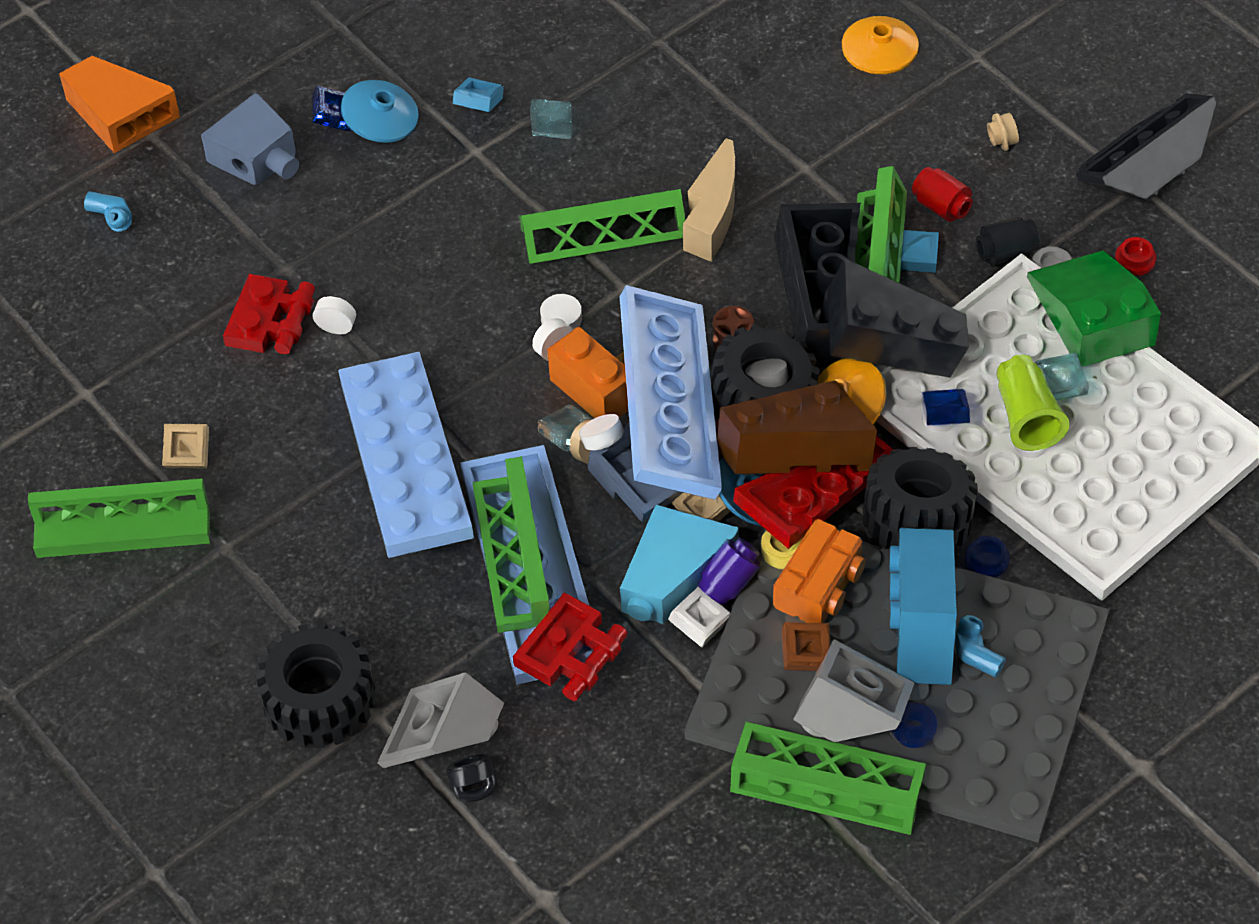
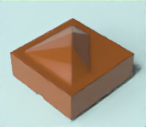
[781,622,831,671]

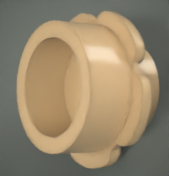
[987,113,1019,151]

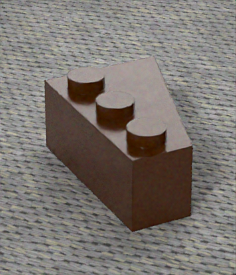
[717,380,877,474]

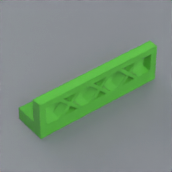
[855,166,907,283]
[519,189,686,264]
[472,456,549,633]
[28,478,210,558]
[730,722,926,835]

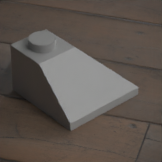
[793,639,914,742]
[377,672,504,768]

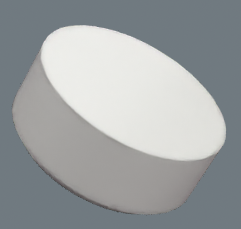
[540,294,582,330]
[313,296,356,334]
[533,318,573,361]
[579,414,624,451]

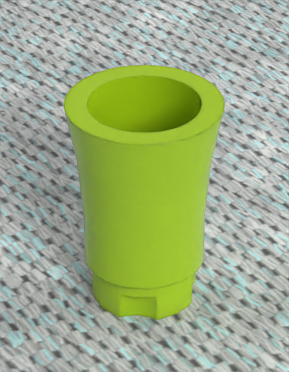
[996,354,1070,451]

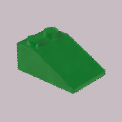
[1027,250,1161,368]

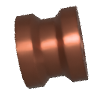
[712,306,754,351]

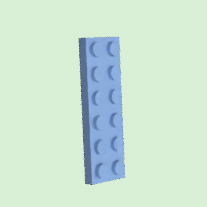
[620,285,722,500]
[338,352,474,558]
[460,445,593,685]

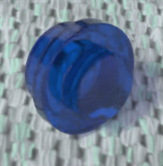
[965,536,1010,577]

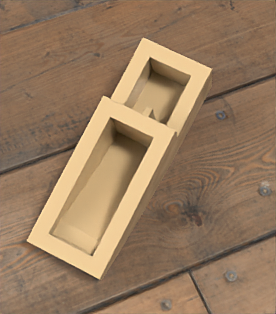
[683,138,735,262]

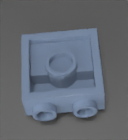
[588,422,683,522]

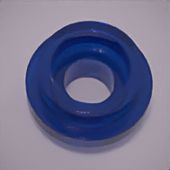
[891,703,937,748]

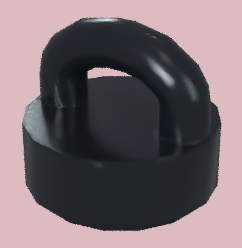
[446,754,497,802]

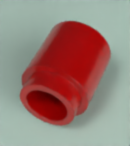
[912,167,973,222]

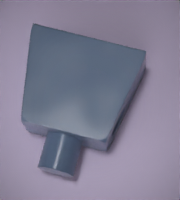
[201,93,299,185]

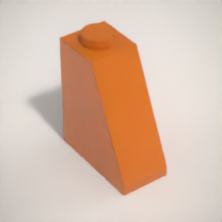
[59,56,180,153]

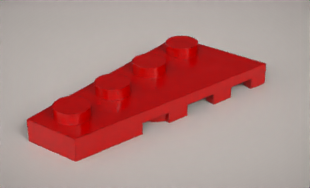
[733,436,894,549]

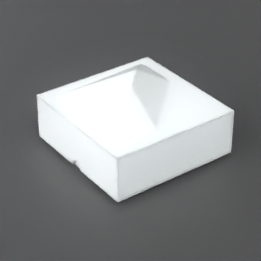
[668,587,730,647]

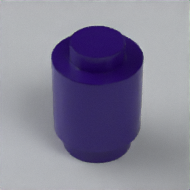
[698,538,761,605]

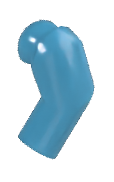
[84,191,133,232]
[955,615,1006,678]

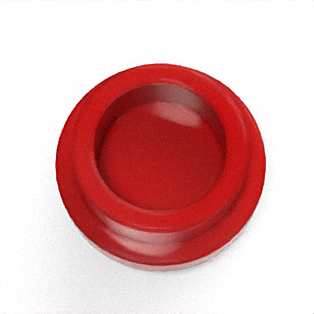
[1115,237,1156,276]

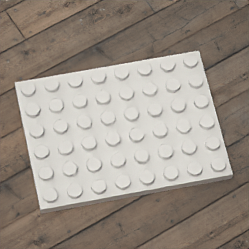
[876,253,1259,601]

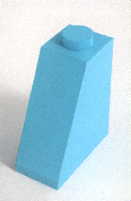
[620,505,739,624]

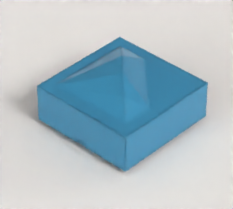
[453,77,504,112]
[901,230,939,273]

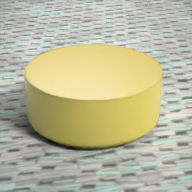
[761,530,804,569]

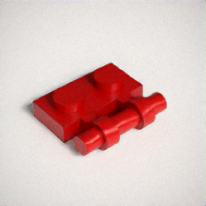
[223,274,315,354]
[513,592,628,701]

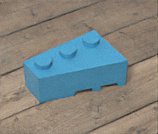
[889,528,957,685]

